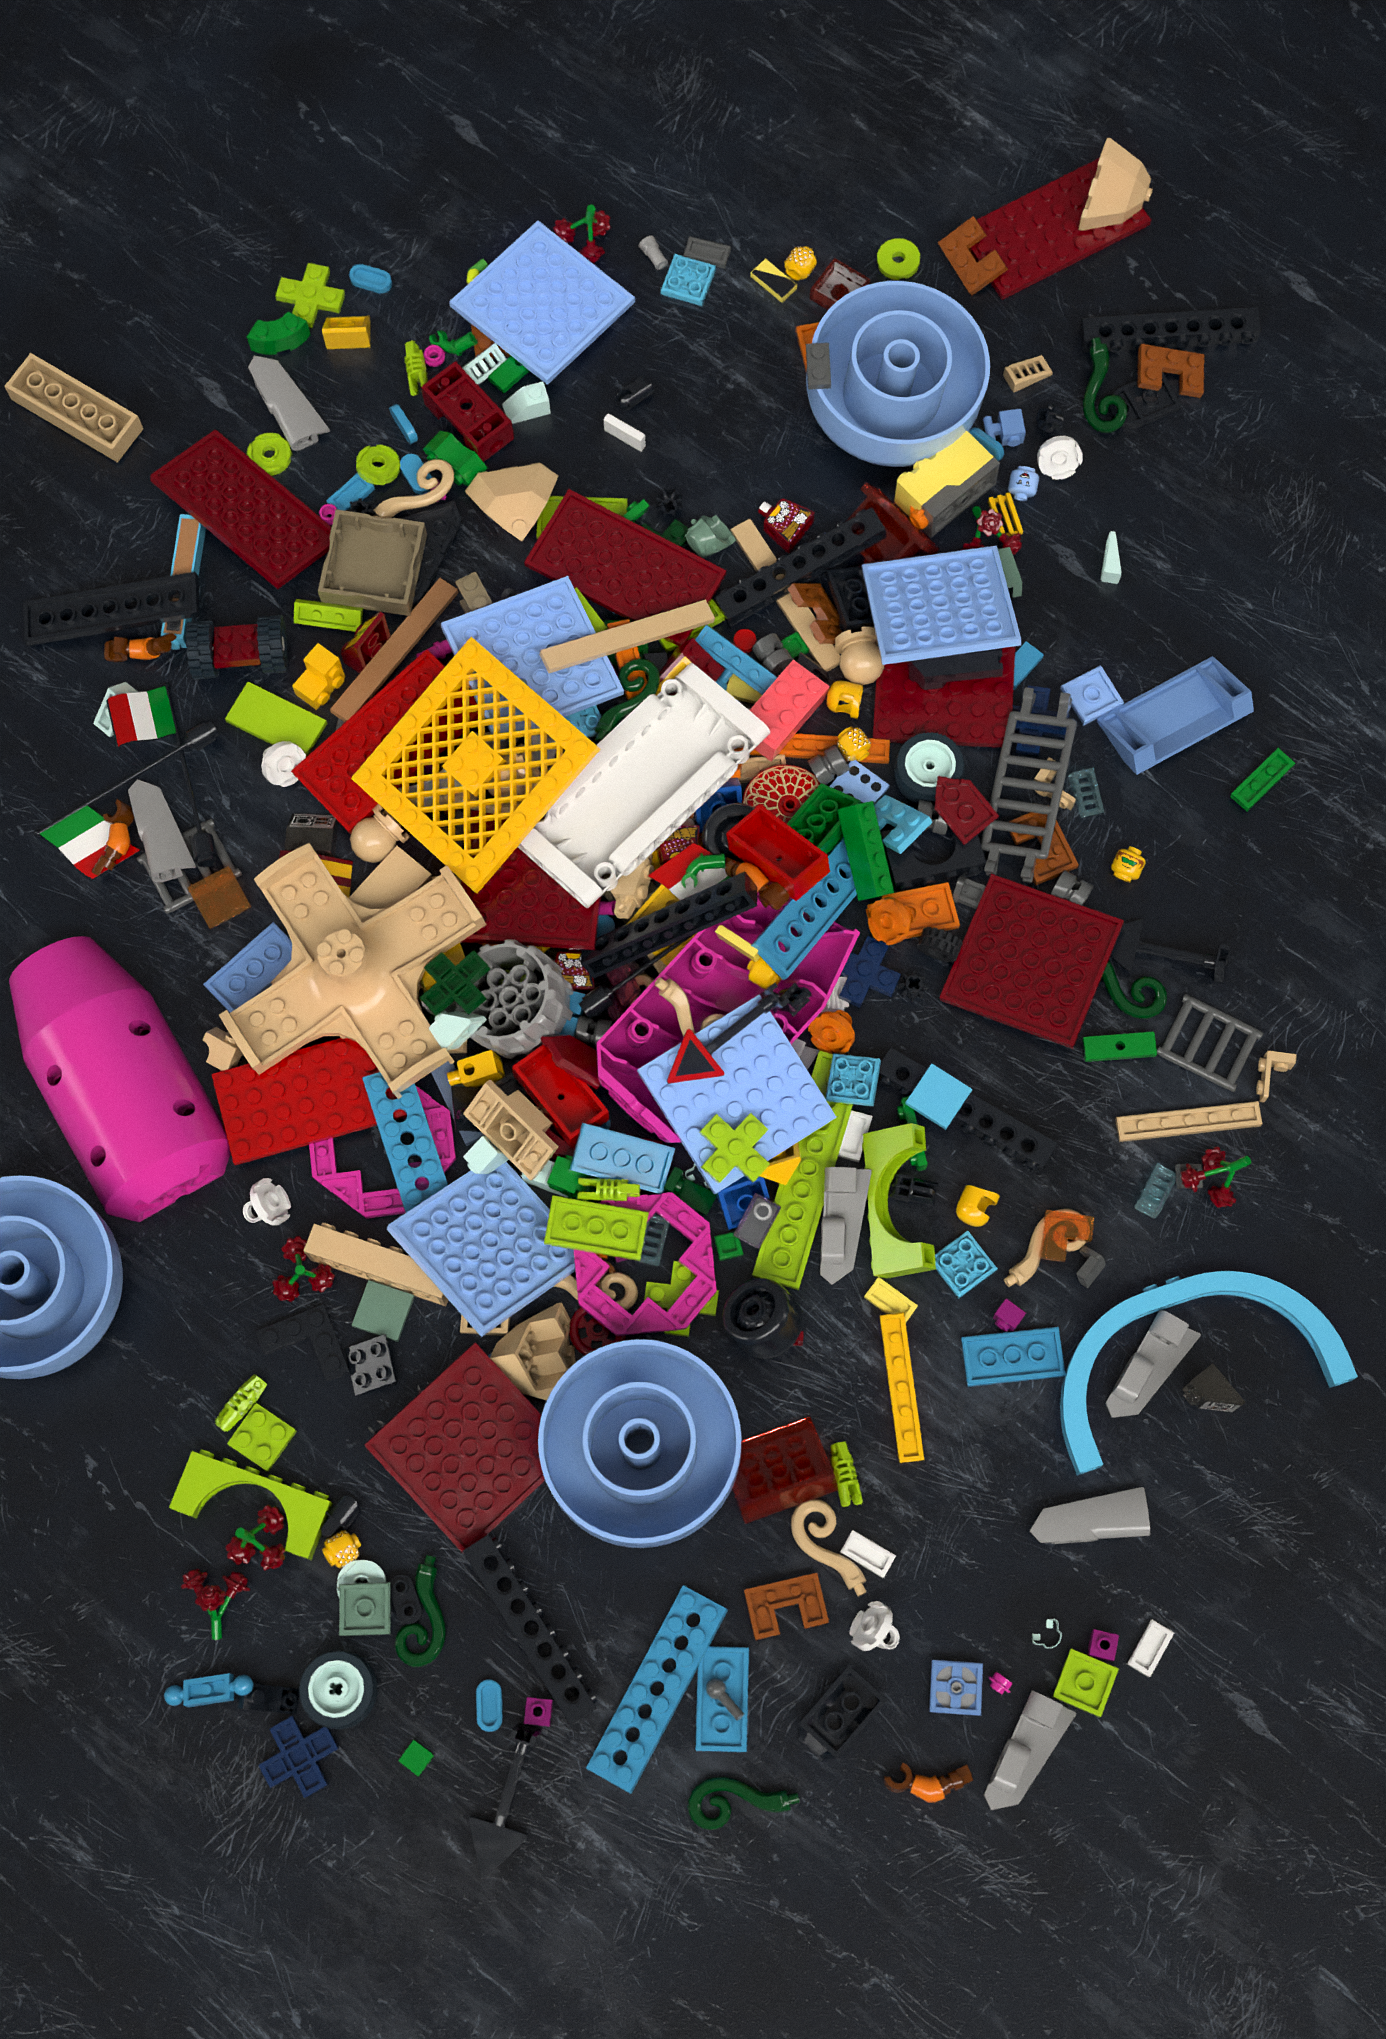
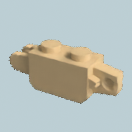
[610,854,655,919]

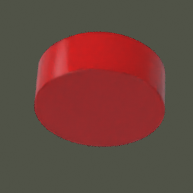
[734,629,756,653]

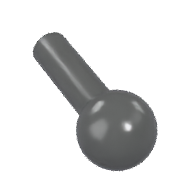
[706,1678,744,1721]

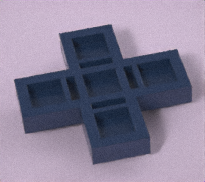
[1012,685,1069,756]
[839,936,901,1008]
[259,1716,339,1798]

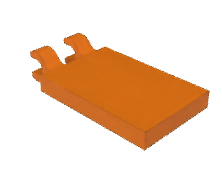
[866,882,960,939]

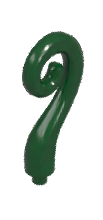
[1083,337,1127,433]
[595,658,660,742]
[1102,961,1167,1019]
[395,1555,446,1667]
[687,1777,800,1830]

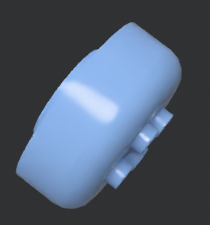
[806,281,990,467]
[0,1176,123,1379]
[538,1339,741,1548]

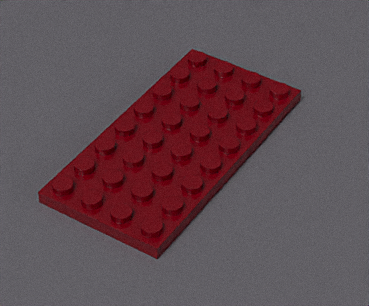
[969,158,1151,300]
[150,429,332,589]
[524,489,727,646]

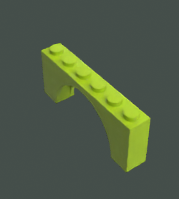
[862,1123,936,1279]
[169,1450,333,1560]

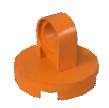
[868,897,914,945]
[808,1010,855,1055]

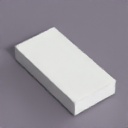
[604,414,646,451]
[838,1110,872,1163]
[840,1530,896,1578]
[1127,1620,1174,1677]

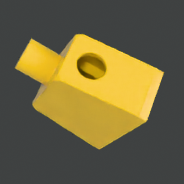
[447,1050,505,1088]

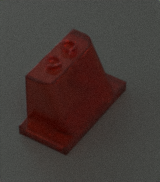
[846,482,940,564]

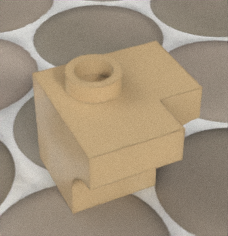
[203,1027,243,1071]

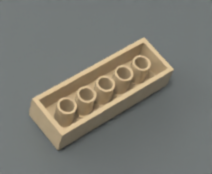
[5,353,143,462]
[304,1223,448,1307]

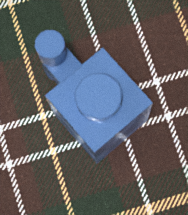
[983,409,1026,447]

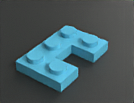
[875,794,932,854]

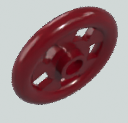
[569,1307,626,1356]

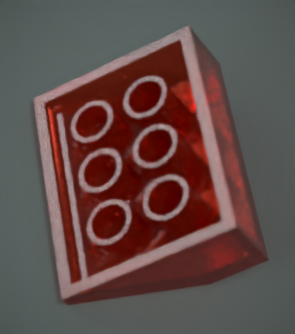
[732,1417,838,1524]

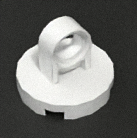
[1037,436,1082,480]
[261,741,306,787]
[243,1178,291,1225]
[850,1601,899,1651]

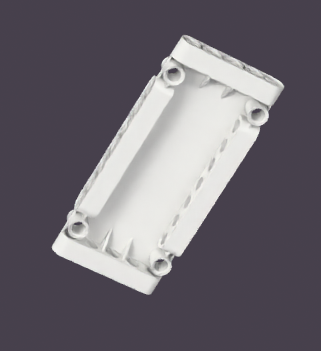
[518,663,770,908]

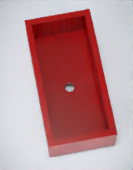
[726,804,830,901]
[512,1045,609,1148]

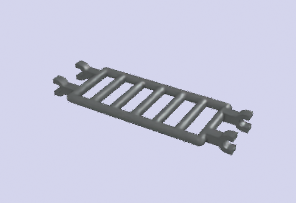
[981,687,1077,883]

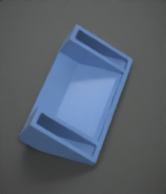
[1097,656,1254,775]

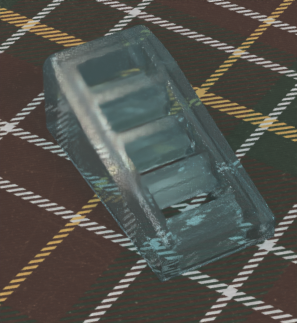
[1068,768,1104,818]
[1135,1163,1176,1218]
[635,1214,670,1266]

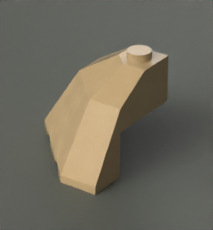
[1079,138,1153,231]
[465,462,558,541]
[490,1302,576,1400]

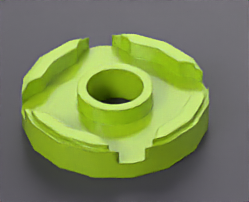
[877,238,920,280]
[247,433,292,476]
[356,445,400,485]

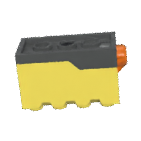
[894,431,1000,538]

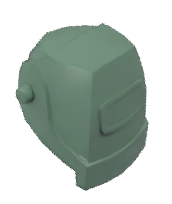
[685,515,736,558]

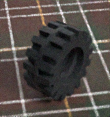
[917,927,963,962]

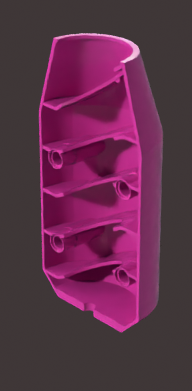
[596,881,860,1143]
[9,936,231,1222]

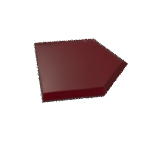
[934,776,999,845]
[540,1034,600,1089]

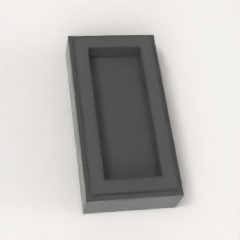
[683,237,731,269]

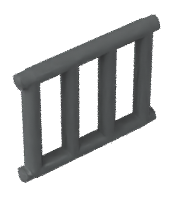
[136,819,242,914]
[1157,994,1263,1092]

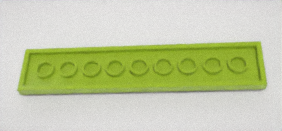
[752,1050,853,1290]

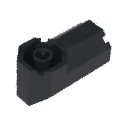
[907,648,1003,690]

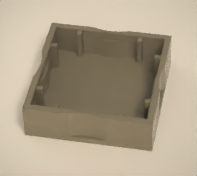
[318,509,427,616]

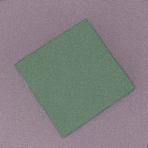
[352,1280,415,1342]
[339,1582,391,1636]

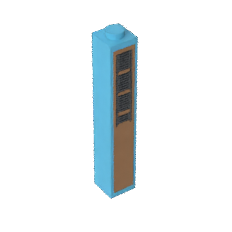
[161,514,206,650]

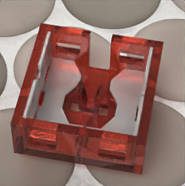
[810,258,871,310]

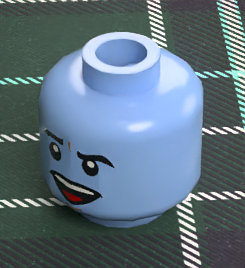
[1008,466,1039,501]

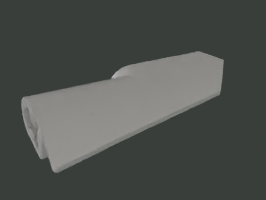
[248,356,330,451]
[128,779,196,882]
[820,1167,872,1285]
[1105,1310,1201,1418]
[1030,1487,1150,1544]
[984,1691,1076,1810]

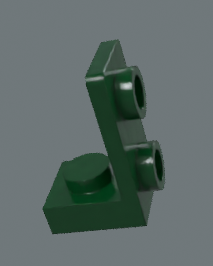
[664,1167,717,1215]

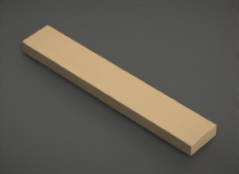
[1115,1101,1262,1142]

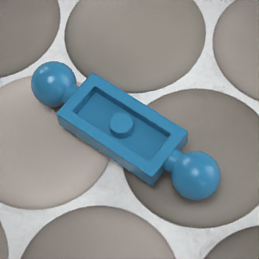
[164,1673,253,1707]

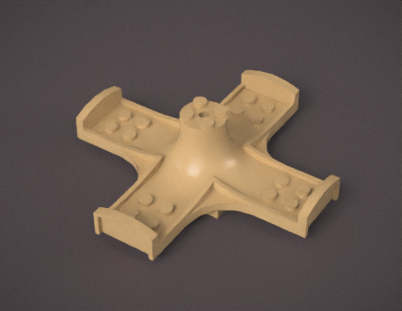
[219,843,487,1099]

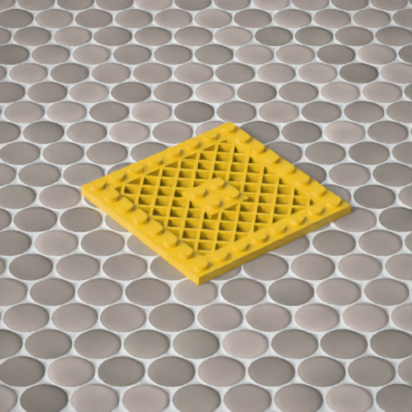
[351,637,601,894]

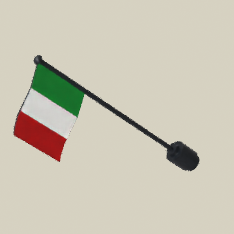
[106,682,218,868]
[34,719,220,880]
[578,843,731,1019]

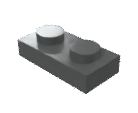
[806,343,831,390]

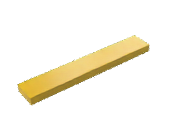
[879,1312,924,1463]

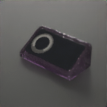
[733,1193,781,1249]

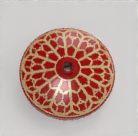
[742,765,820,824]

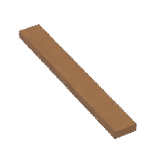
[330,578,458,722]

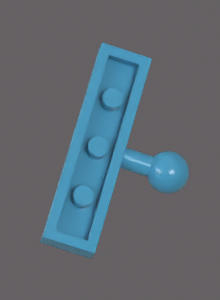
[695,625,778,695]

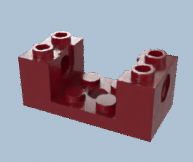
[421,361,514,462]

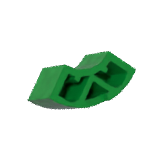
[247,312,311,355]
[423,431,487,486]
[547,1155,602,1203]

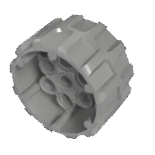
[455,939,573,1059]

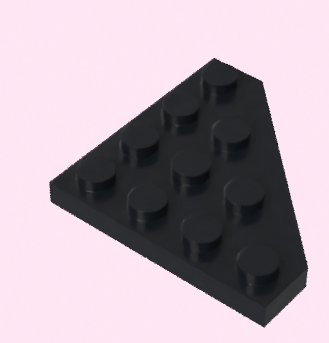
[401,500,462,605]

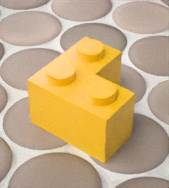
[292,643,345,710]

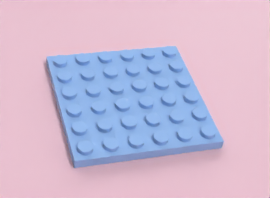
[450,221,635,385]
[862,546,1021,665]
[441,576,624,741]
[637,994,837,1195]
[387,1162,575,1337]

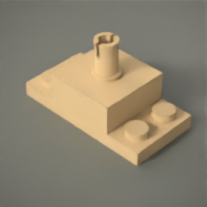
[463,1080,558,1181]

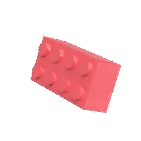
[749,660,830,762]

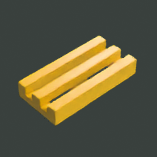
[988,492,1023,536]

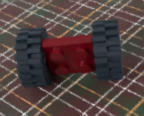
[186,615,289,680]

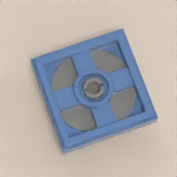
[929,1660,983,1716]

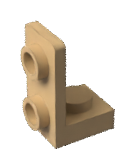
[1034,757,1076,810]
[1256,1051,1296,1102]

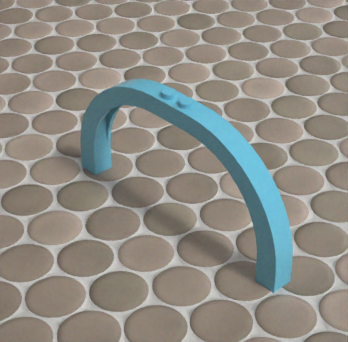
[1060,1271,1358,1475]

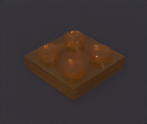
[187,866,251,929]

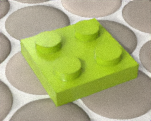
[227,1403,297,1472]
[1052,1649,1119,1717]

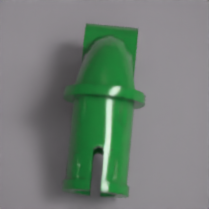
[429,330,477,356]
[681,853,725,888]

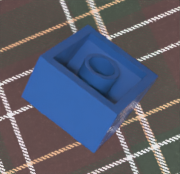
[694,778,742,833]
[716,1176,771,1230]

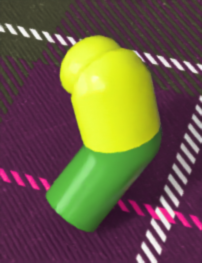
[467,259,488,284]

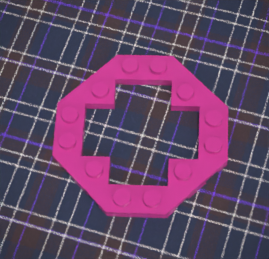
[309,1086,456,1219]
[573,1192,717,1336]

